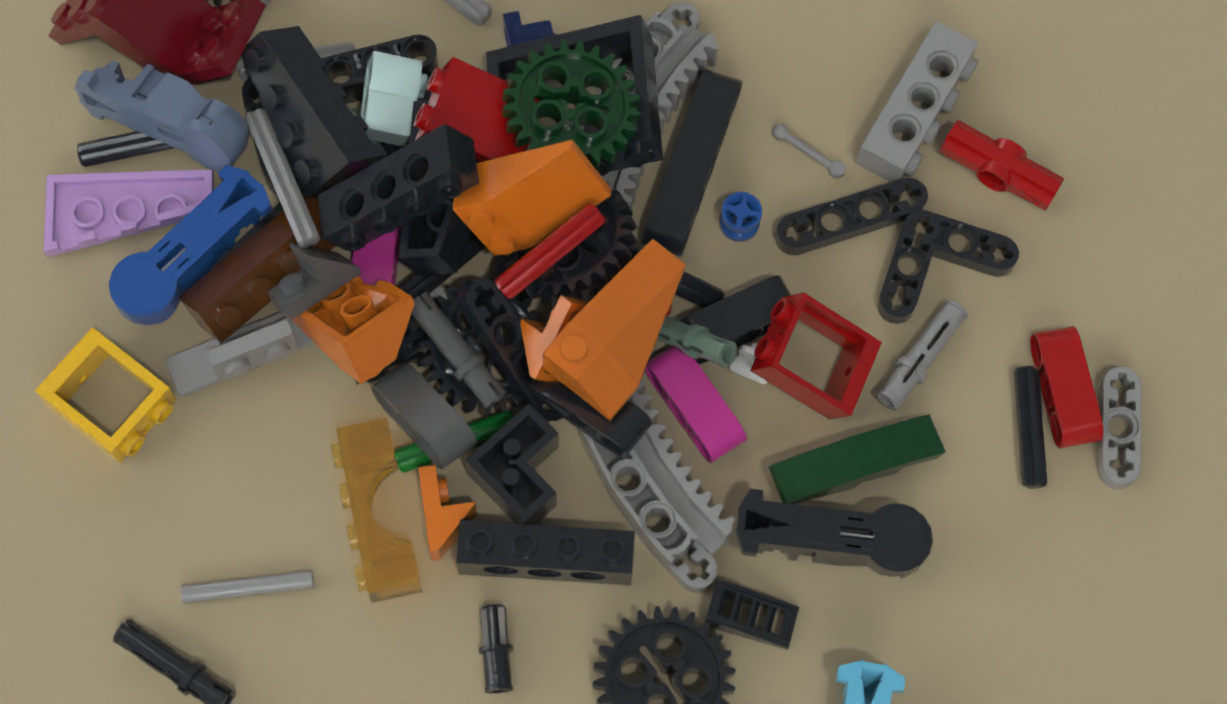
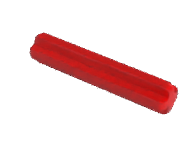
[495,203,605,299]

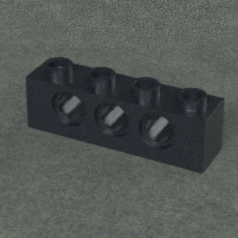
[318,124,479,252]
[456,520,635,585]

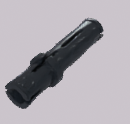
[113,618,236,704]

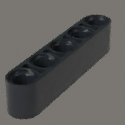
[642,69,743,257]

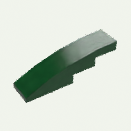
[768,414,946,504]

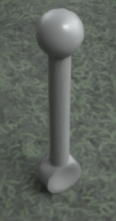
[773,124,846,178]

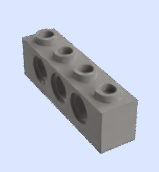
[856,21,979,182]

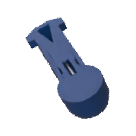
[109,165,272,325]

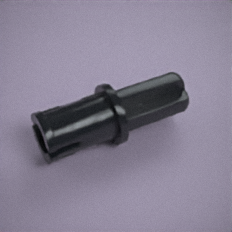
[479,604,513,694]

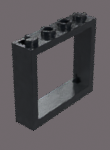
[486,15,663,176]

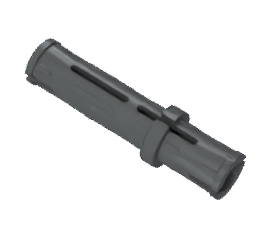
[411,292,507,409]

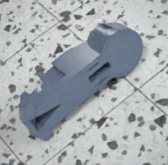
[74,61,250,172]

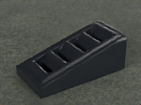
[705,579,799,650]

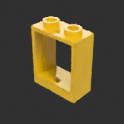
[35,327,176,463]

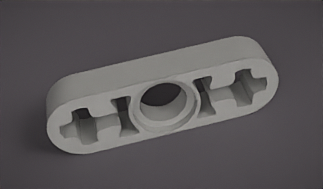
[1098,367,1141,489]

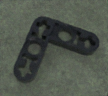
[877,210,1019,324]

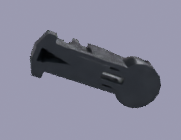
[735,489,933,578]

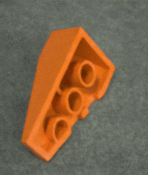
[542,239,686,421]

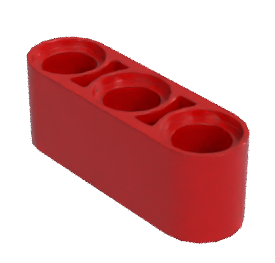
[1030,326,1104,449]

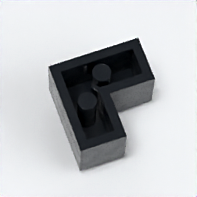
[465,404,559,525]

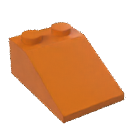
[452,140,612,256]

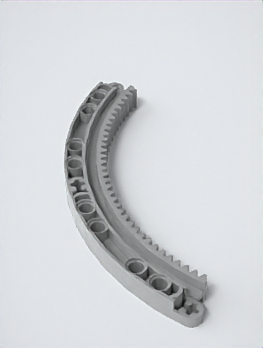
[550,2,735,593]

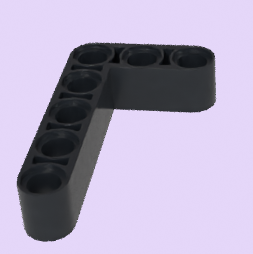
[242,34,439,194]

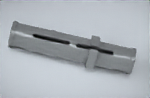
[876,300,968,411]

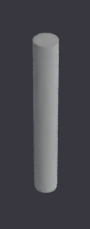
[181,570,314,603]

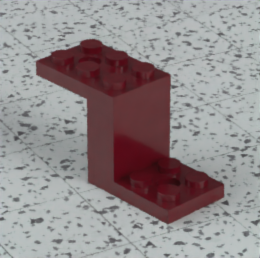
[48,0,266,84]

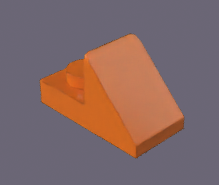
[520,295,589,382]
[418,465,477,561]

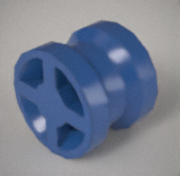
[719,192,762,242]

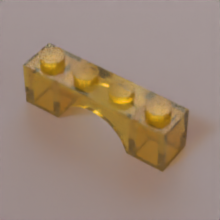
[331,418,422,603]

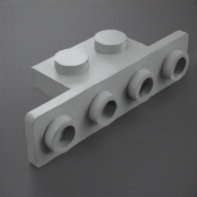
[166,312,315,397]

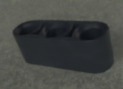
[680,275,791,365]

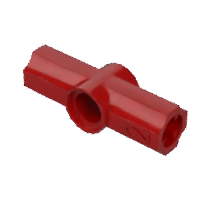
[939,120,1065,211]

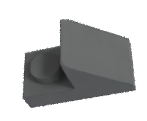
[267,243,361,319]

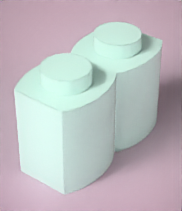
[360,51,428,147]

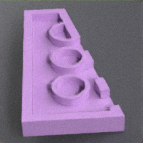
[44,169,215,258]

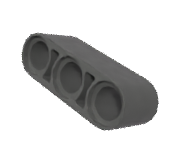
[371,362,477,470]

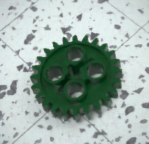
[502,40,640,170]

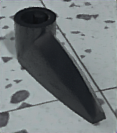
[528,380,652,458]

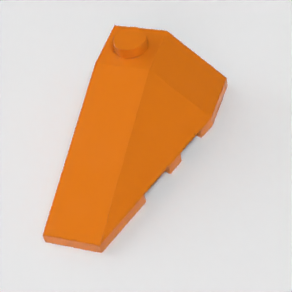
[287,276,415,384]

